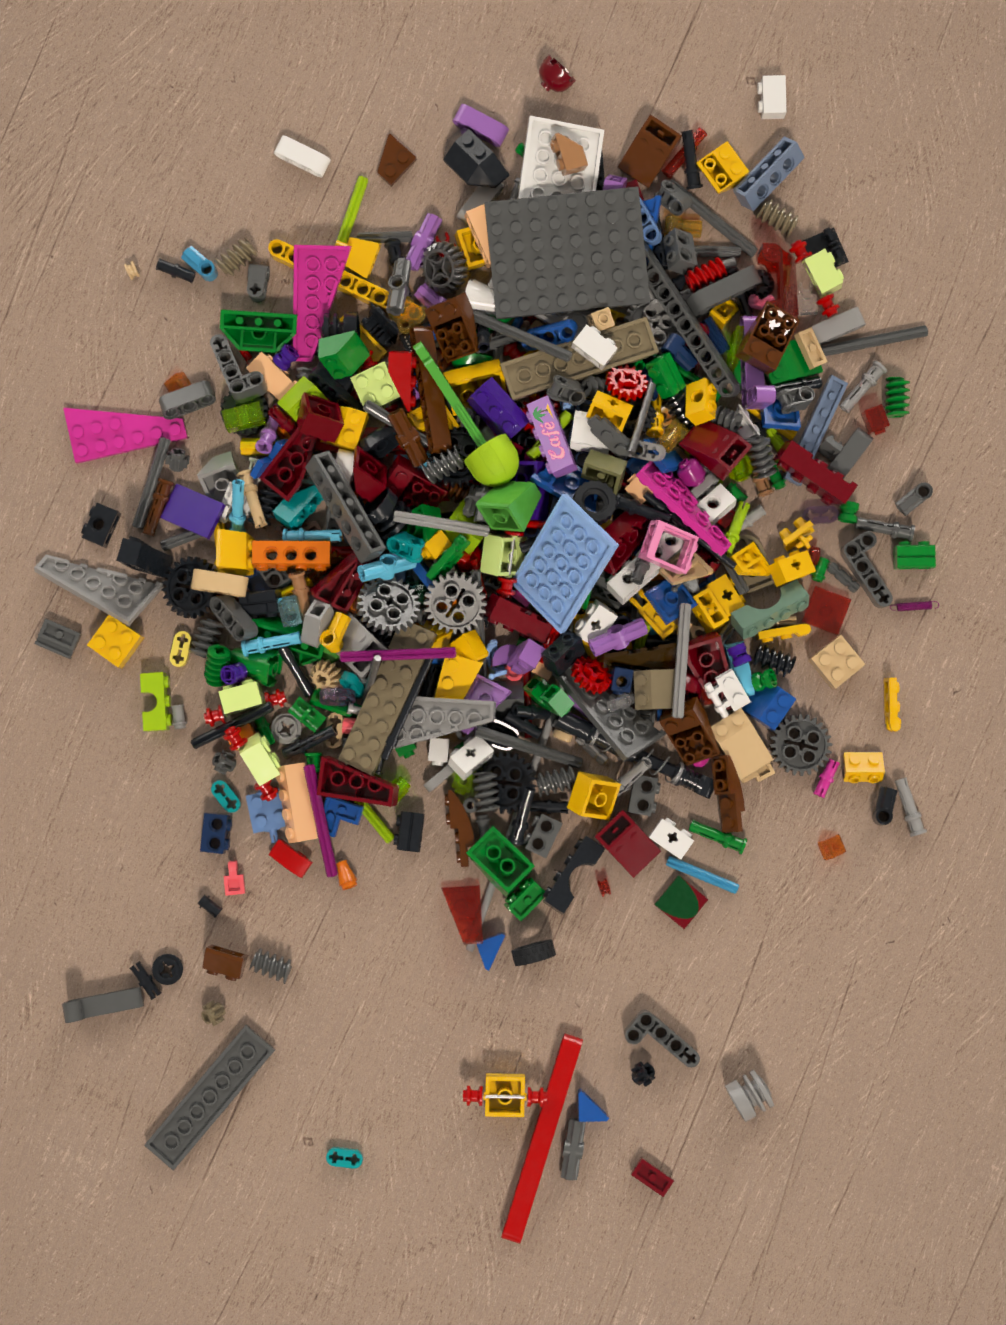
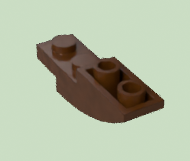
[711,755,745,832]
[445,790,475,867]

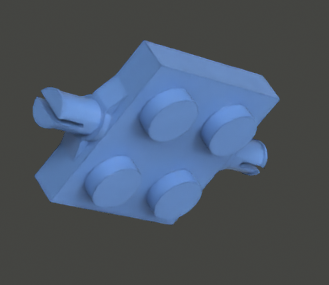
[246,789,286,843]

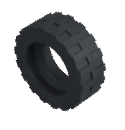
[572,480,617,525]
[511,939,556,966]

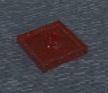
[801,586,851,635]

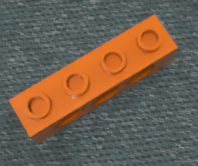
[252,541,331,571]

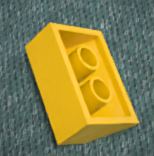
[443,359,507,416]

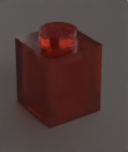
[861,404,890,436]

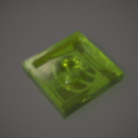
[726,325,744,372]

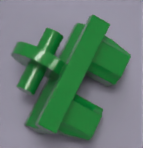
[288,696,326,733]

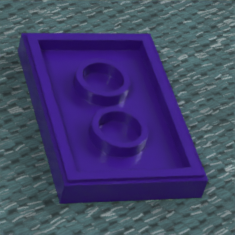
[160,483,226,540]

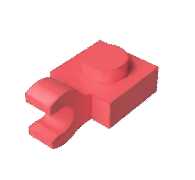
[223,860,246,896]

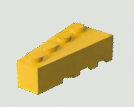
[434,654,485,699]

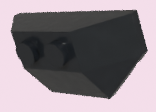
[443,128,510,188]

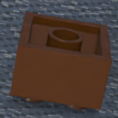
[202,944,249,981]

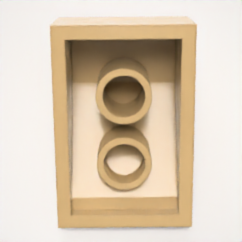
[711,708,773,780]

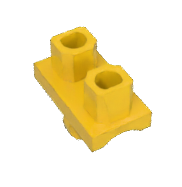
[779,517,815,552]

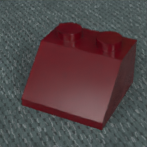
[297,392,344,443]
[353,446,387,503]

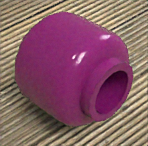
[677,458,706,487]

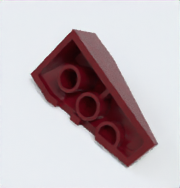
[259,427,318,502]
[687,631,733,711]

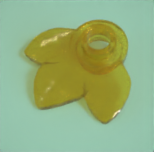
[388,296,426,334]

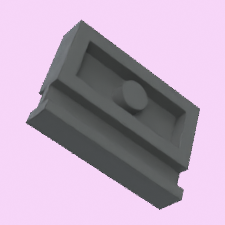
[34,618,82,659]

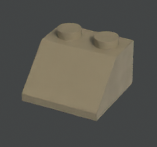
[634,669,675,710]

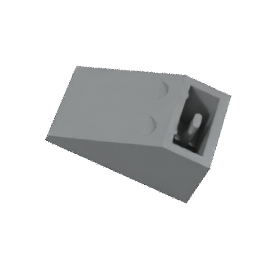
[331,611,389,678]

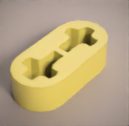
[170,631,192,667]

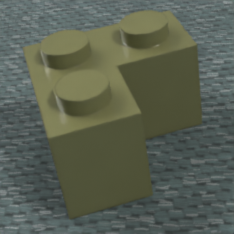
[581,449,628,500]

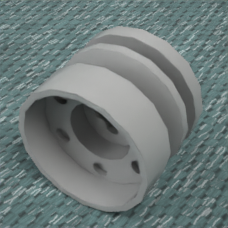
[725,1070,774,1122]

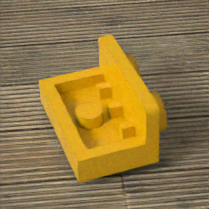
[843,752,885,783]

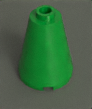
[230,648,283,688]

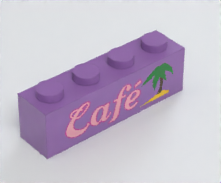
[526,395,578,479]

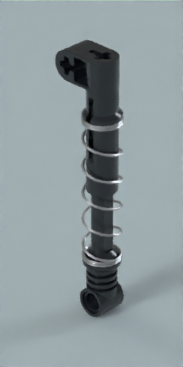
[552,712,714,799]

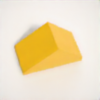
[707,299,739,330]
[446,629,489,661]

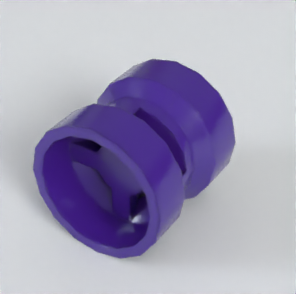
[273,344,299,371]
[727,642,752,668]
[220,662,248,685]

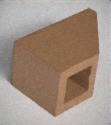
[550,133,588,176]

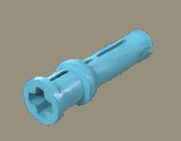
[229,479,246,532]
[282,528,342,542]
[241,631,301,657]

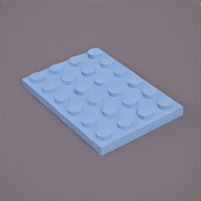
[513,494,619,634]

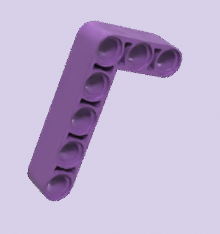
[739,316,776,409]

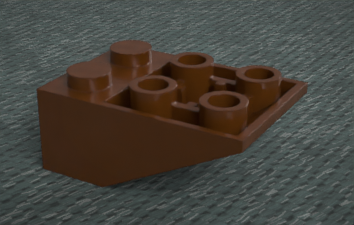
[617,114,682,189]
[424,292,479,363]
[735,301,800,375]
[659,696,720,766]

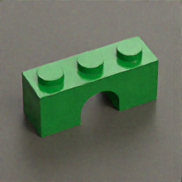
[523,674,575,718]

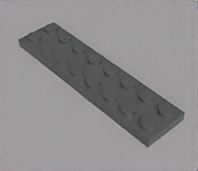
[144,1024,276,1171]

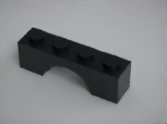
[542,836,606,915]

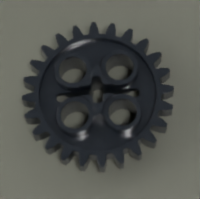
[427,427,478,488]
[162,556,218,619]
[474,752,537,814]

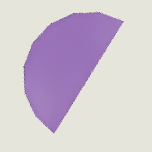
[491,645,516,667]

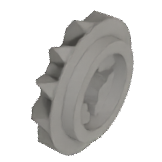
[271,713,302,744]

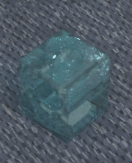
[278,595,303,627]

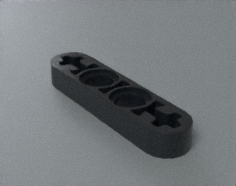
[308,367,370,416]

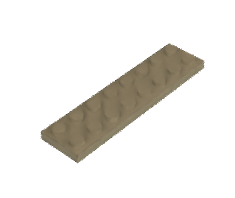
[500,317,659,401]
[338,623,438,776]

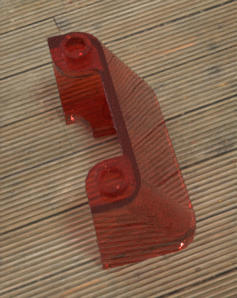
[757,243,798,318]

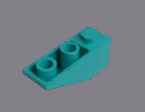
[272,485,324,530]

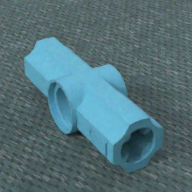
[357,554,417,582]

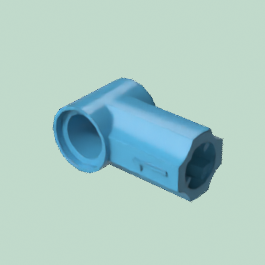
[181,246,218,282]

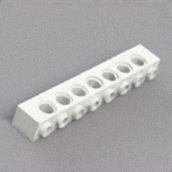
[607,483,737,605]

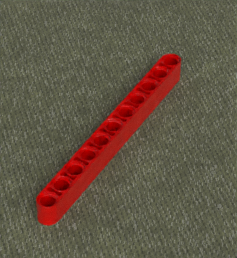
[501,1033,583,1244]

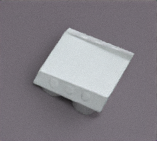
[570,410,609,455]

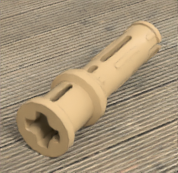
[236,469,267,528]

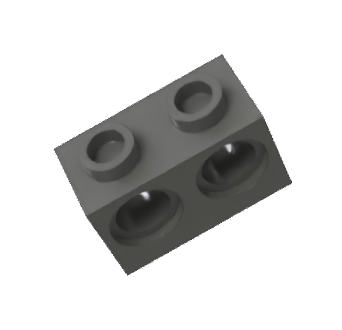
[663,228,698,275]
[627,775,661,817]
[524,813,563,858]

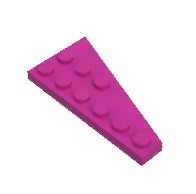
[63,408,188,464]

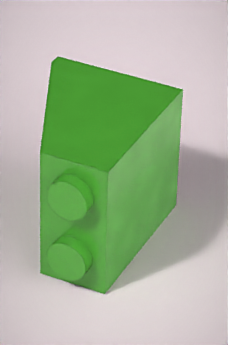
[476,481,542,532]

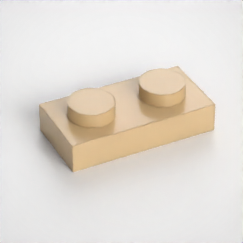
[794,327,828,370]

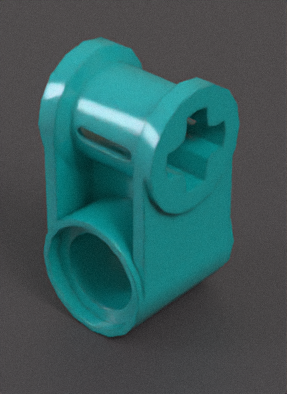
[387,531,425,563]

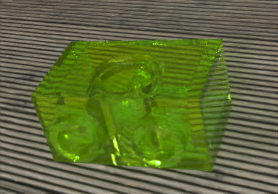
[221,401,266,433]

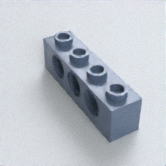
[733,136,805,211]

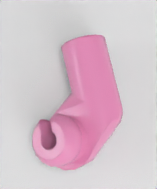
[748,294,775,310]

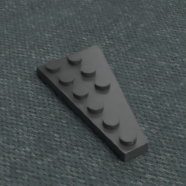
[552,665,666,762]

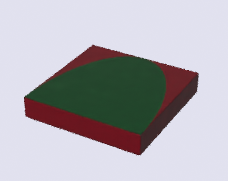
[654,875,708,929]

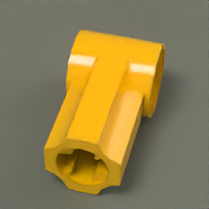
[240,438,276,457]
[319,612,351,653]

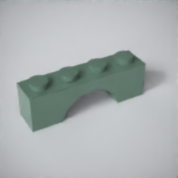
[731,579,809,640]

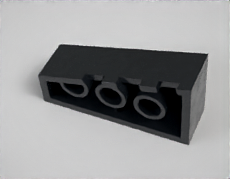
[116,536,174,579]

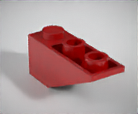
[388,351,417,412]

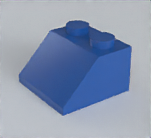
[741,686,796,731]

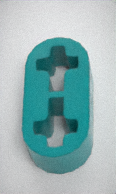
[339,671,365,699]
[211,780,242,813]
[326,1147,363,1169]

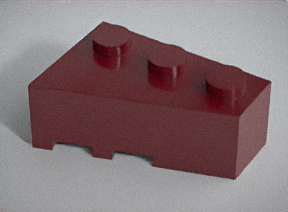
[309,551,373,614]
[483,593,553,644]

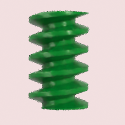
[885,377,910,418]
[204,644,231,687]

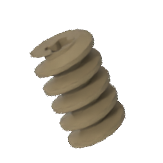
[756,199,799,238]
[215,237,258,277]

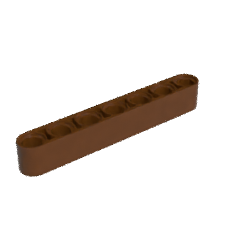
[409,326,452,454]

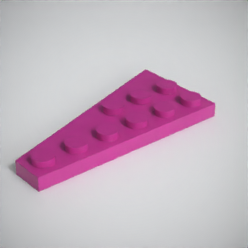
[293,245,352,362]
[635,461,732,556]

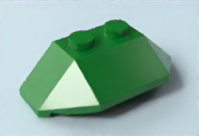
[220,310,298,353]
[250,616,325,666]

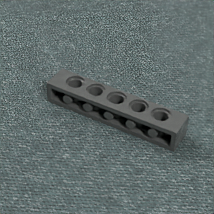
[305,451,386,565]

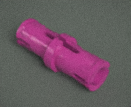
[813,758,840,798]

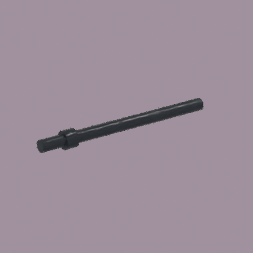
[643,491,737,570]
[381,659,433,760]

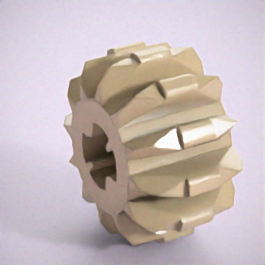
[309,659,342,693]

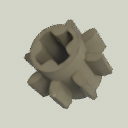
[201,1000,226,1026]

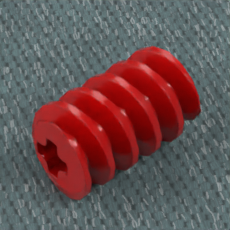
[684,257,728,293]

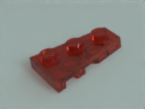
[441,885,483,945]

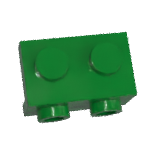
[504,877,545,921]

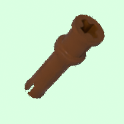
[142,478,175,537]

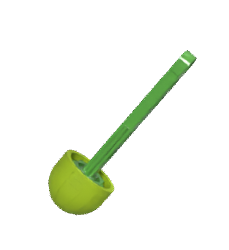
[413,341,519,487]

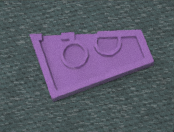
[461,674,512,734]

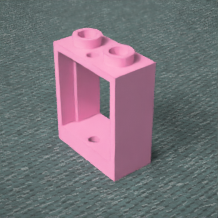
[638,520,699,574]

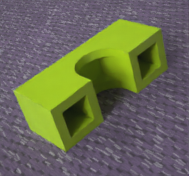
[140,672,172,732]

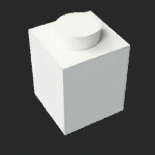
[428,738,450,766]

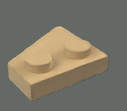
[659,551,713,586]

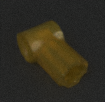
[664,215,702,238]
[657,418,690,453]

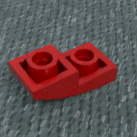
[268,839,313,878]

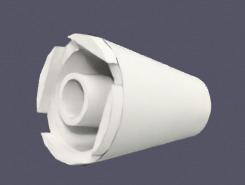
[465,279,496,317]

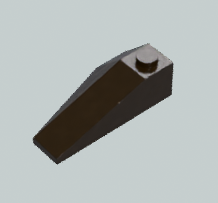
[597,643,677,671]

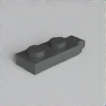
[587,414,631,460]

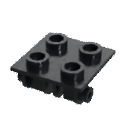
[802,227,849,268]
[361,303,399,349]

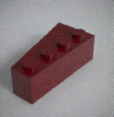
[773,440,858,506]
[604,503,653,576]
[317,756,400,807]

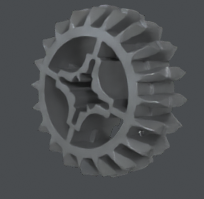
[420,241,468,294]

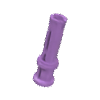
[255,404,284,454]

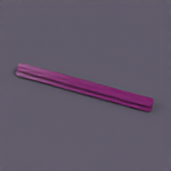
[340,647,456,662]
[303,764,338,877]

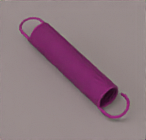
[890,601,939,611]

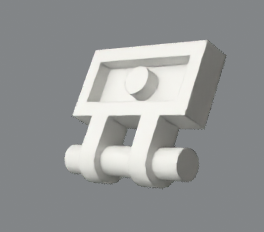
[704,668,751,718]

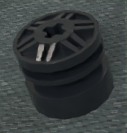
[322,312,361,339]
[363,487,412,539]

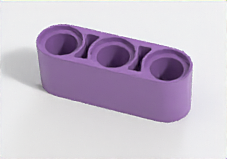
[452,104,509,147]

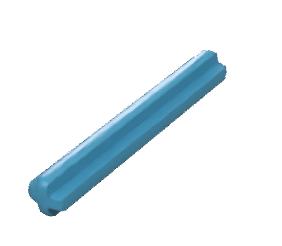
[666,856,739,894]

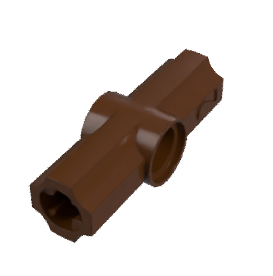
[387,408,429,467]

